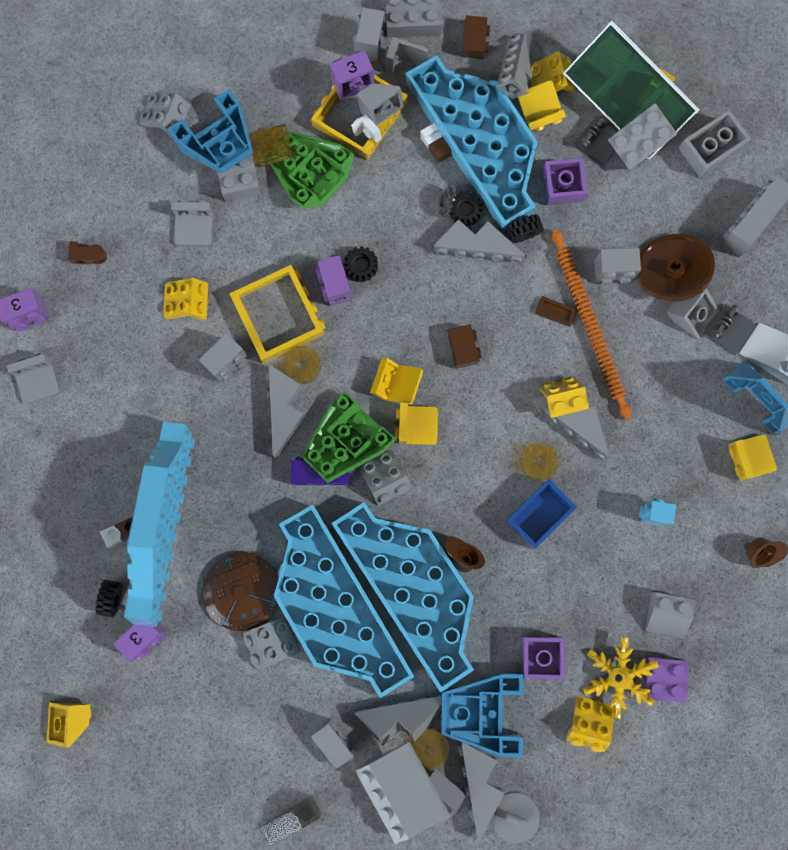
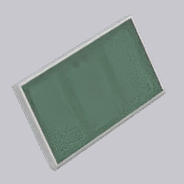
[563,21,700,160]

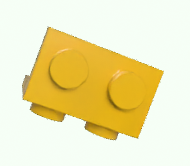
[530,51,576,93]
[518,80,566,132]
[163,278,208,320]
[370,357,423,405]
[539,376,589,418]
[395,403,438,445]
[728,435,777,481]
[566,696,614,752]

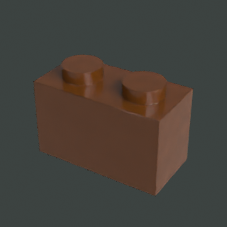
[462,15,490,59]
[448,324,482,369]

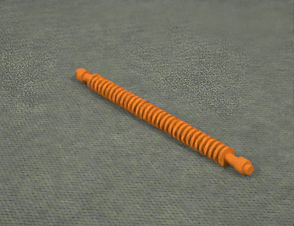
[551,230,632,420]

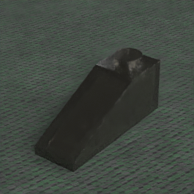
[260,795,322,846]

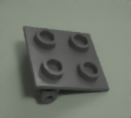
[574,115,617,165]
[704,304,757,355]

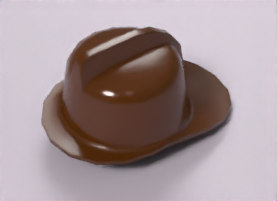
[445,536,485,573]
[744,537,788,568]

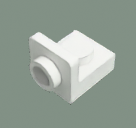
[351,114,382,143]

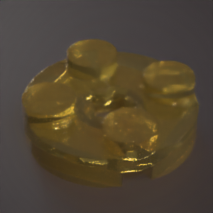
[283,346,321,384]
[519,443,559,481]
[410,728,449,770]

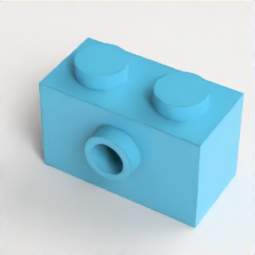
[639,499,676,526]

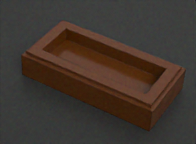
[535,296,577,327]

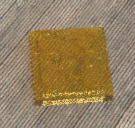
[251,124,292,168]

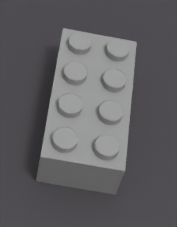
[721,176,788,257]

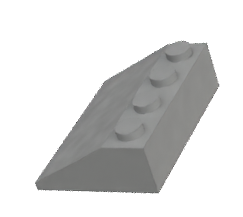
[355,742,450,844]

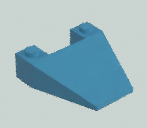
[167,89,253,173]
[722,361,788,435]
[442,672,523,758]

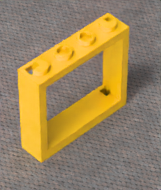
[311,75,407,160]
[229,265,326,364]

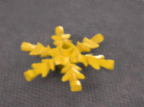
[583,637,659,719]

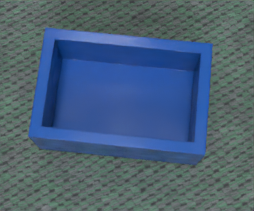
[505,479,577,549]

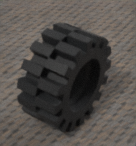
[449,190,483,227]
[507,214,544,243]
[344,246,378,283]
[95,580,122,618]

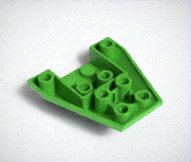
[266,132,354,209]
[302,391,396,483]

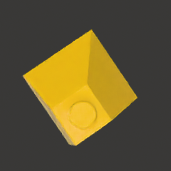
[46,702,91,748]

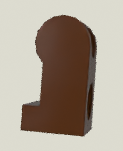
[68,241,107,264]

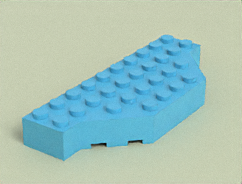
[405,55,538,233]
[124,422,195,627]
[331,502,474,692]
[274,504,414,698]

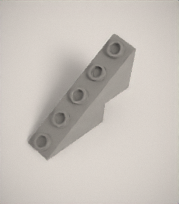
[497,33,532,99]
[434,220,525,263]
[266,365,305,458]
[532,396,609,460]
[354,694,442,746]
[458,742,504,843]

